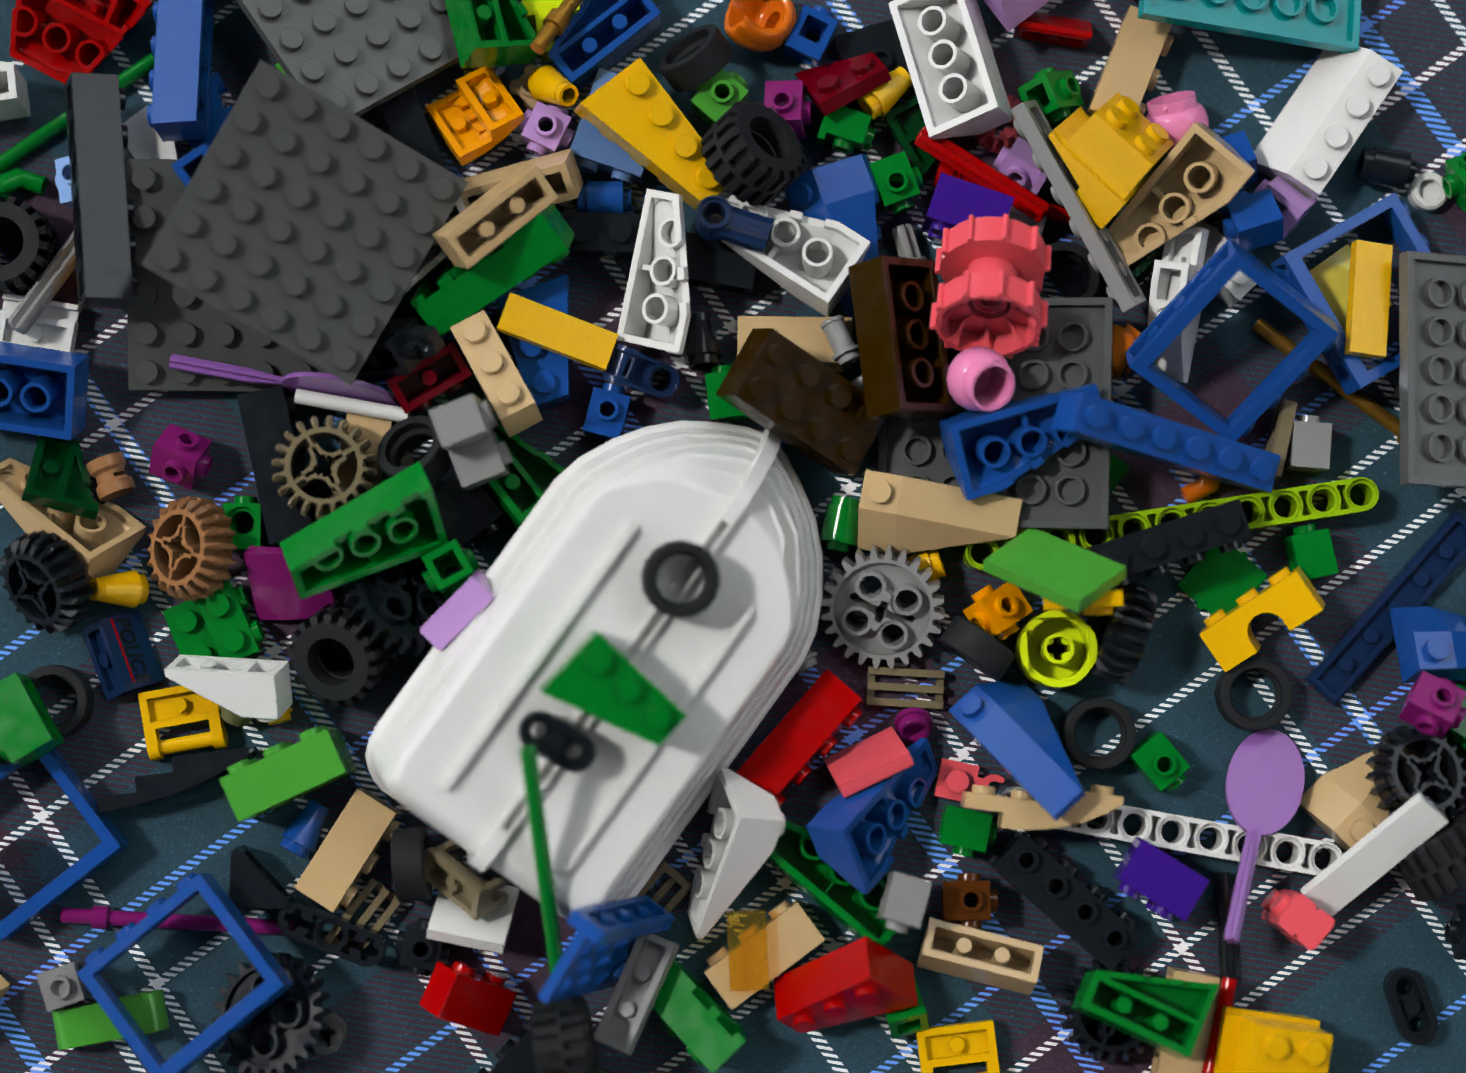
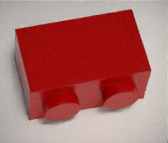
[419,960,517,1037]

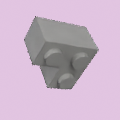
[428,393,513,491]

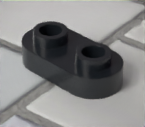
[518,710,595,772]
[1383,967,1438,1045]

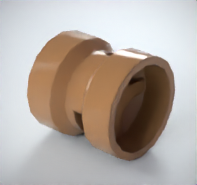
[86,452,136,501]

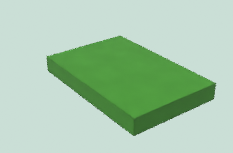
[983,528,1127,613]

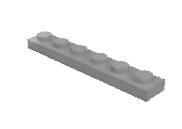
[1011,99,1147,312]

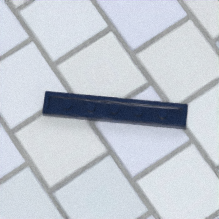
[1303,510,1466,705]

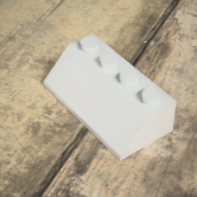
[888,0,1014,140]
[1254,47,1403,199]

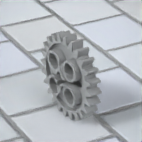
[820,545,945,669]

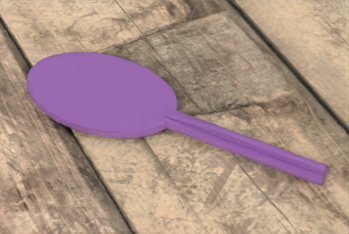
[169,354,397,406]
[1223,729,1305,944]

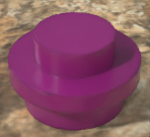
[894,707,933,743]

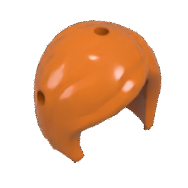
[724,0,796,52]

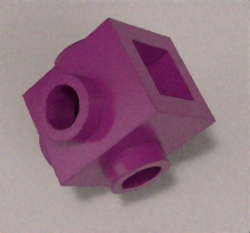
[763,80,813,139]
[148,423,214,490]
[1398,671,1466,739]

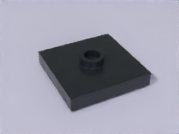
[833,19,915,110]

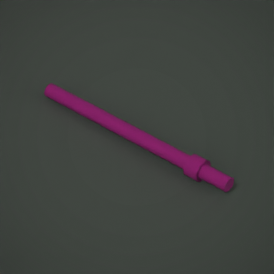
[61,905,295,935]

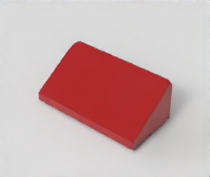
[1013,13,1093,49]

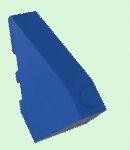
[784,154,881,324]
[938,383,1100,501]
[1390,606,1466,683]
[948,678,1085,821]
[806,738,939,894]

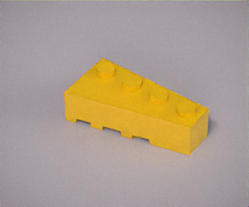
[573,58,724,211]

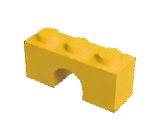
[1199,566,1326,673]

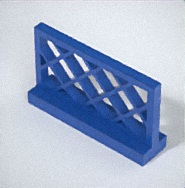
[538,895,676,1004]

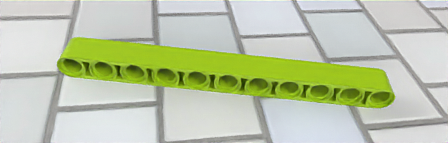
[962,477,1379,572]

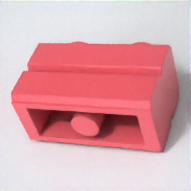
[1261,888,1335,951]

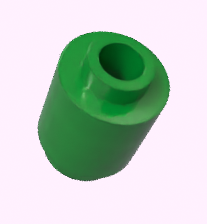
[820,495,860,553]

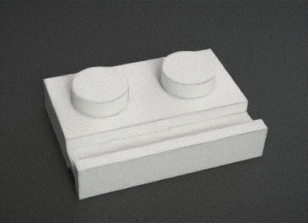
[0,294,82,353]

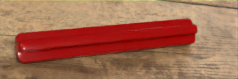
[914,126,1050,222]

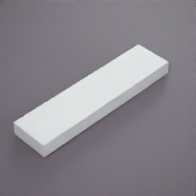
[1300,792,1448,917]

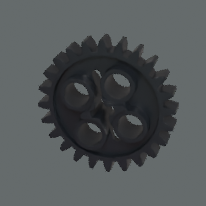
[342,555,448,656]
[212,952,332,1073]

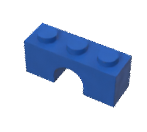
[1215,130,1284,251]

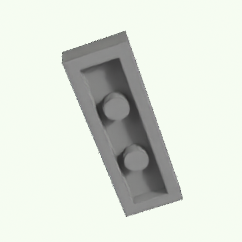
[593,934,679,1056]

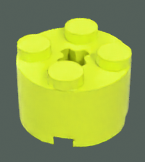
[1015,610,1098,688]

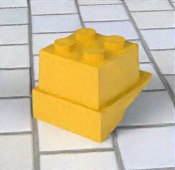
[1048,92,1174,229]
[1214,1006,1333,1073]

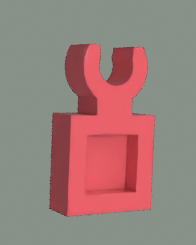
[933,758,1005,801]

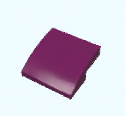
[243,546,338,620]

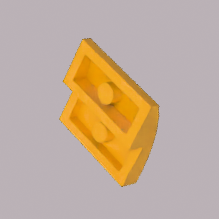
[425,67,525,166]

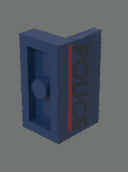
[81,609,164,701]

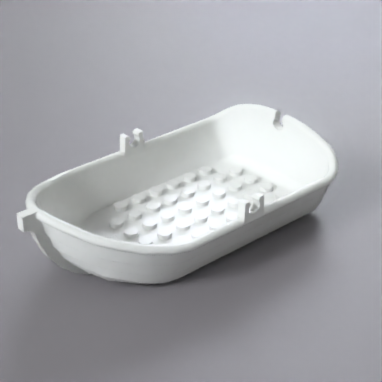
[365,420,823,919]

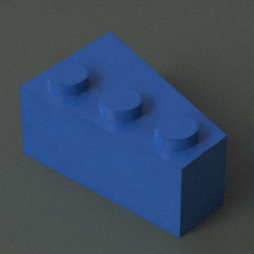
[548,0,663,92]
[495,274,571,411]

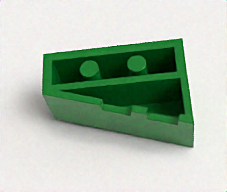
[539,629,686,746]
[653,958,747,1073]

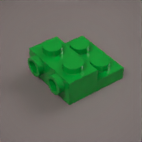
[162,580,266,658]

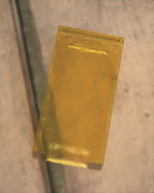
[726,909,769,991]

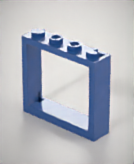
[1270,192,1431,396]
[1125,238,1340,441]
[0,748,130,943]
[76,872,294,1073]

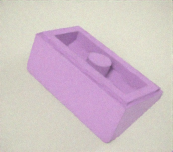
[420,570,493,650]

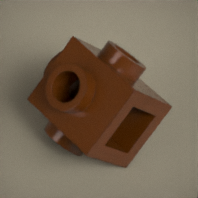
[941,873,998,929]

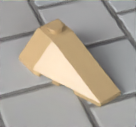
[1108,122,1255,267]
[858,470,1023,556]

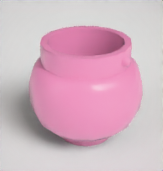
[1146,90,1209,155]
[946,346,1016,413]

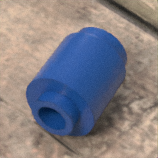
[577,181,632,213]

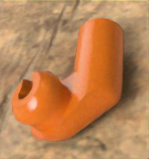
[1180,476,1221,504]

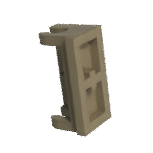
[424,840,508,921]

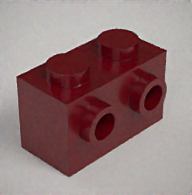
[383,339,472,414]

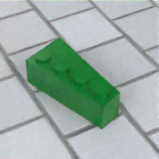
[410,203,575,336]
[279,461,448,600]
[766,819,896,946]

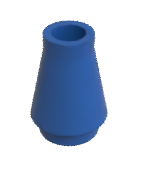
[280,799,330,860]

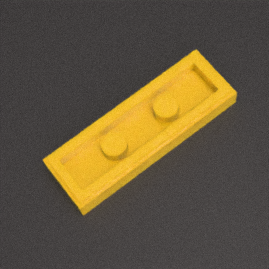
[1344,240,1393,360]
[496,292,618,372]

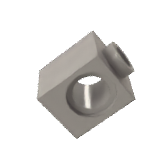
[1283,415,1332,473]
[876,871,932,934]
[36,958,93,1012]

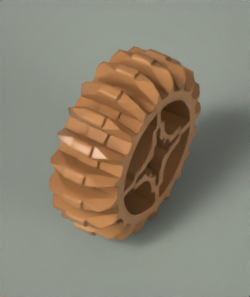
[145,496,238,601]

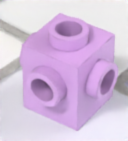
[519,101,576,157]

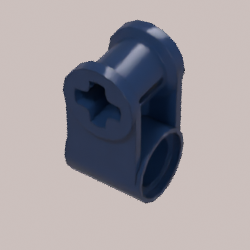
[602,342,680,398]

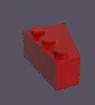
[774,936,918,1033]

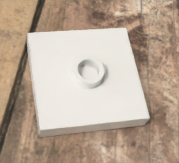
[426,881,520,954]

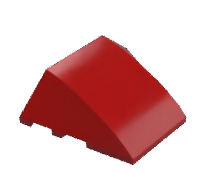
[9,0,154,84]

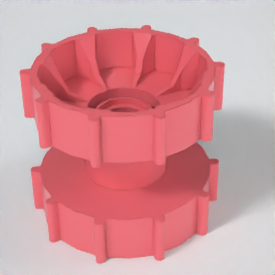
[930,214,1052,359]

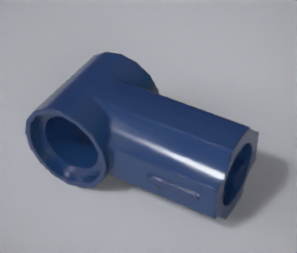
[696,195,775,253]

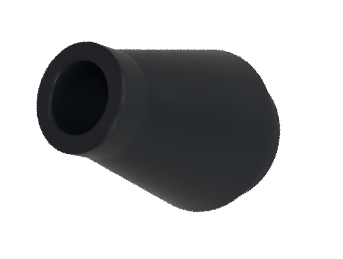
[685,312,722,371]

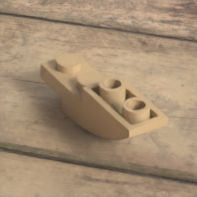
[960,784,1124,830]

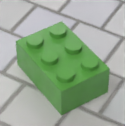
[219,725,358,822]

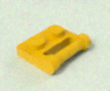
[138,685,228,761]
[916,1019,1000,1073]

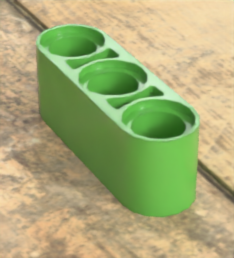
[52,989,170,1050]

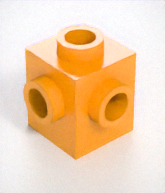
[962,582,1034,641]

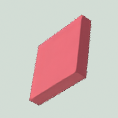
[823,726,914,798]

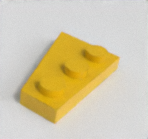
[1043,590,1123,616]

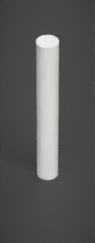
[294,388,411,422]

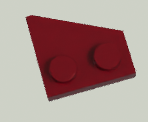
[795,52,892,116]

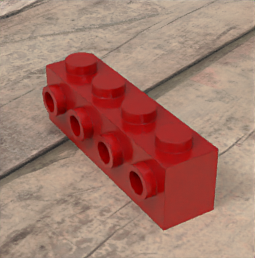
[736,669,864,809]

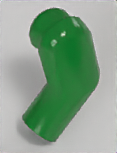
[0,168,49,199]

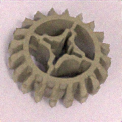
[271,415,378,520]

